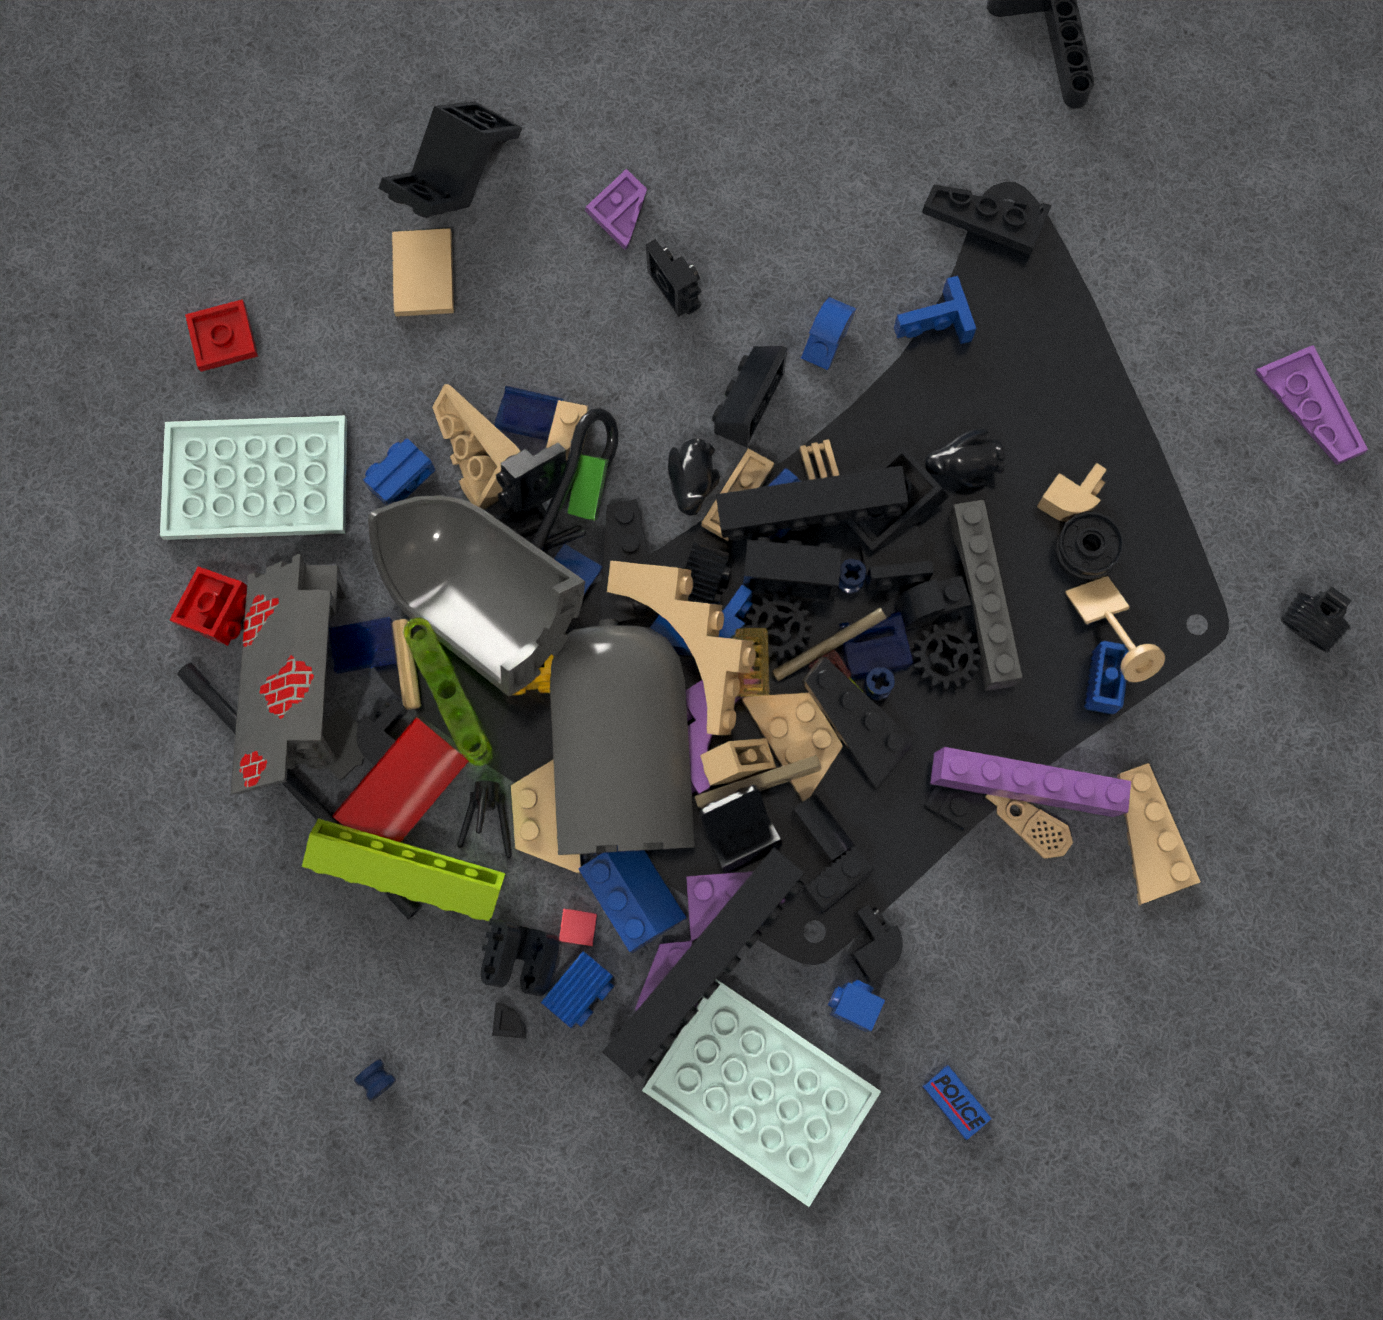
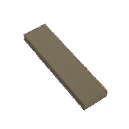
[695,755,822,809]

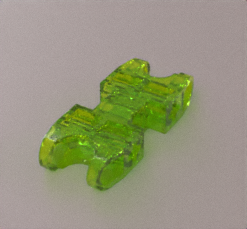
[403,618,493,766]

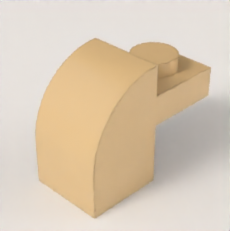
[1037,463,1107,522]

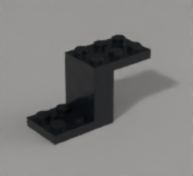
[378,101,522,218]

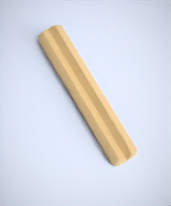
[392,619,421,710]

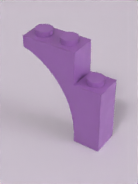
[686,668,760,795]

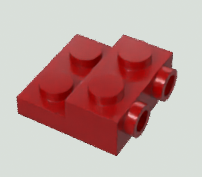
[169,566,247,646]

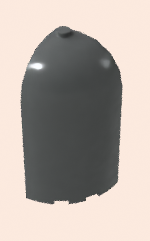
[368,495,585,697]
[550,619,695,855]

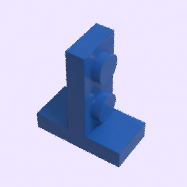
[894,276,976,344]

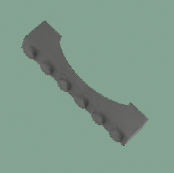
[948,500,1023,691]

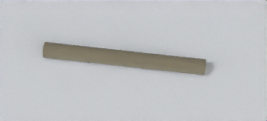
[773,607,887,681]

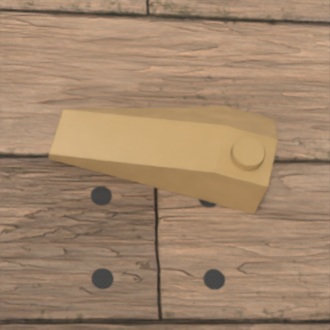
[432,384,520,510]

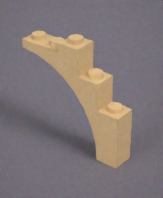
[607,561,756,735]

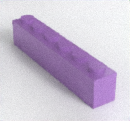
[930,747,1131,817]

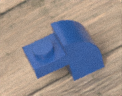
[801,297,856,370]

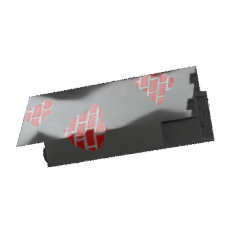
[231,554,346,794]

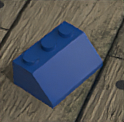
[578,845,687,953]

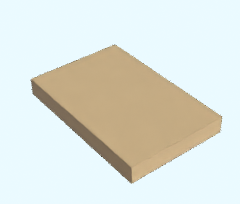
[392,228,454,316]

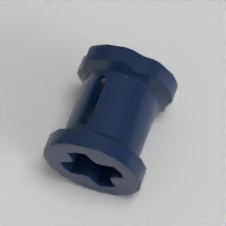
[838,559,866,594]
[864,667,895,701]

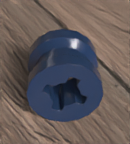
[354,1059,396,1101]

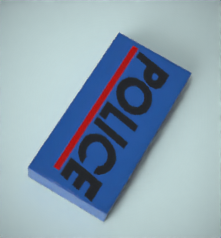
[922,1065,992,1140]

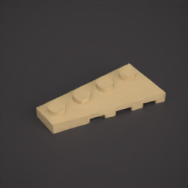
[1117,763,1200,905]

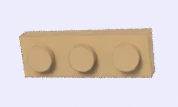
[702,448,774,541]

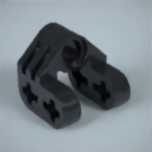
[481,918,559,996]

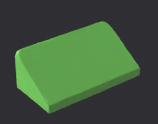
[568,454,609,521]

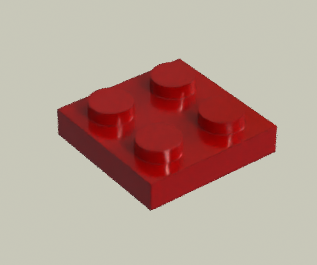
[185,299,258,372]

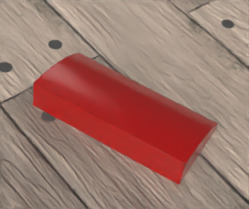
[332,717,469,842]

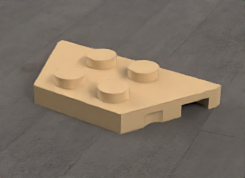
[742,693,843,802]
[511,760,582,873]

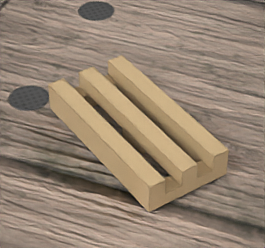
[799,439,839,480]

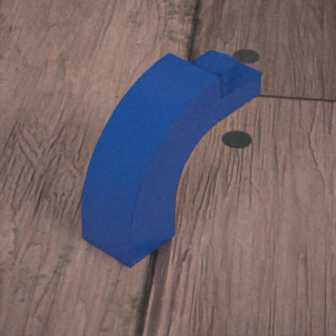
[650,585,753,656]

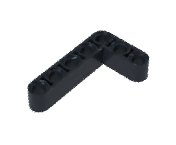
[987,0,1094,109]

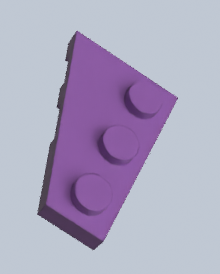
[686,871,785,941]

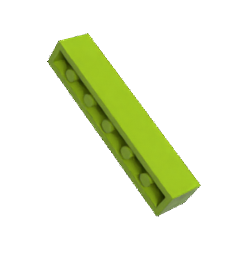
[302,818,505,921]

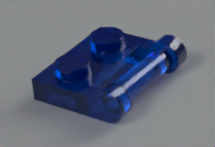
[839,612,913,678]

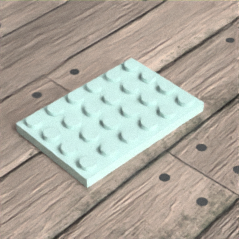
[160,415,347,540]
[642,979,881,1207]

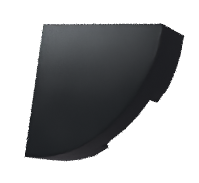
[492,1002,526,1039]

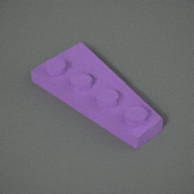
[1255,345,1368,465]

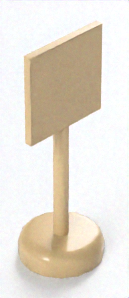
[1065,576,1165,682]

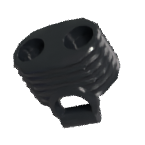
[1281,586,1351,652]

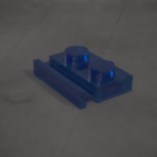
[494,386,564,441]
[329,617,397,674]

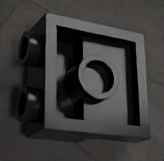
[646,239,701,317]
[496,442,566,518]

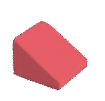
[559,909,597,947]

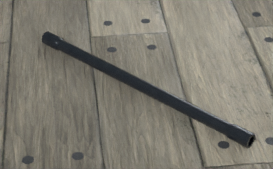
[177,663,422,920]

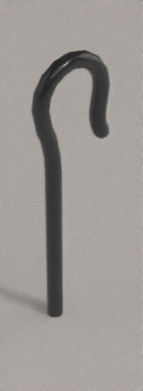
[532,408,619,551]

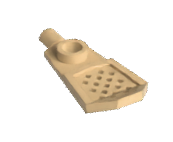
[985,794,1073,859]

